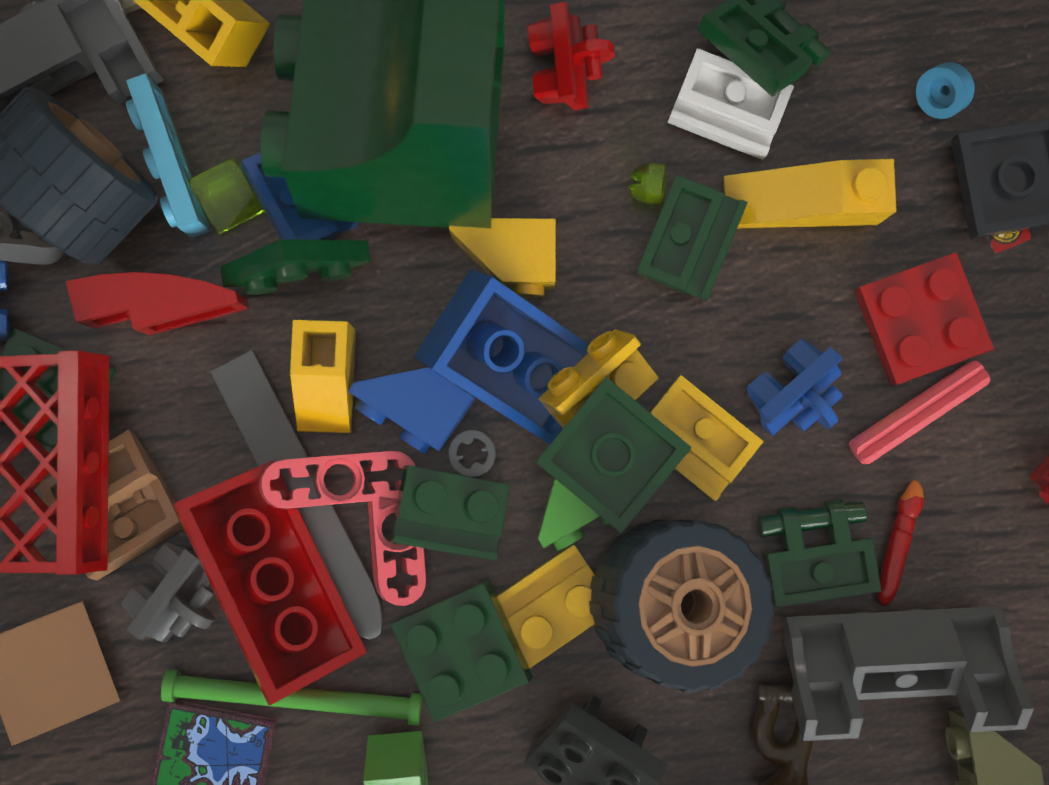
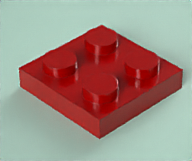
[854,252,994,386]

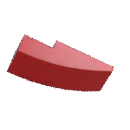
[66,272,249,335]

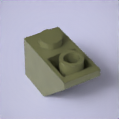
[945,708,1044,785]

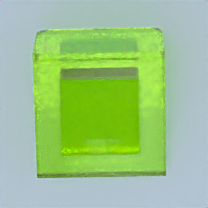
[188,158,265,235]

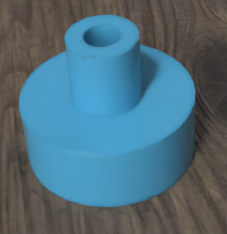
[916,62,975,119]

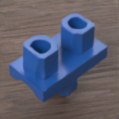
[746,339,843,437]

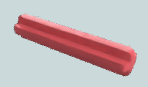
[849,360,990,464]

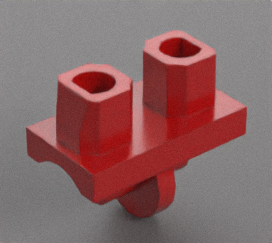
[527,2,615,111]

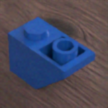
[348,367,475,454]

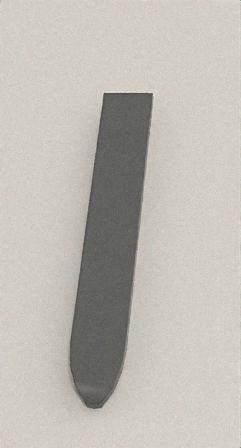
[210,350,383,640]

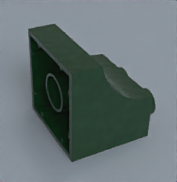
[260,0,505,228]

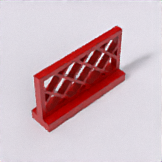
[0,350,109,575]

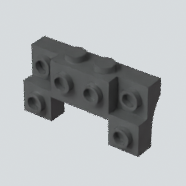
[0,0,164,113]
[783,606,1034,741]

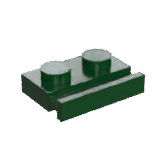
[636,175,748,302]
[390,465,510,561]

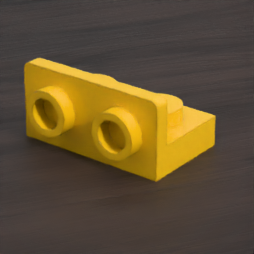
[538,329,659,429]

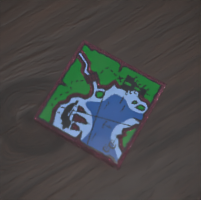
[151,700,277,785]

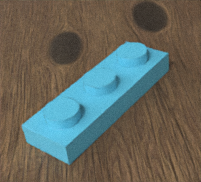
[126,73,212,238]

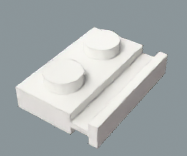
[668,48,794,160]

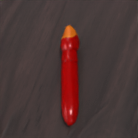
[877,480,924,606]

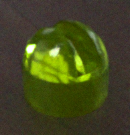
[628,162,667,206]

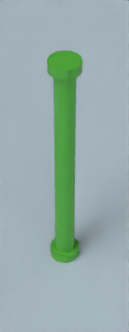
[161,669,422,726]

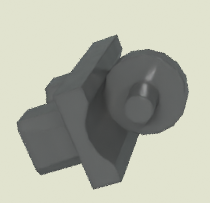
[121,542,215,643]

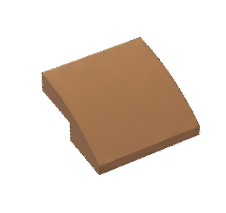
[38,430,184,581]
[0,601,120,746]

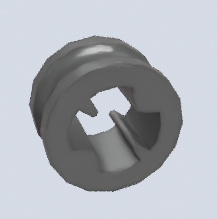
[448,430,496,477]

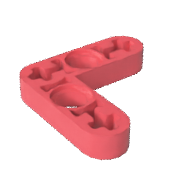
[259,451,426,606]

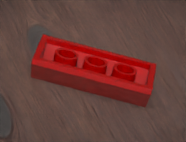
[173,460,367,706]

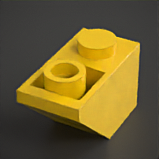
[290,320,356,433]

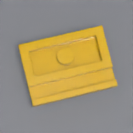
[650,375,764,501]
[496,543,595,669]

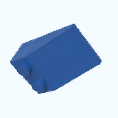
[414,268,589,444]

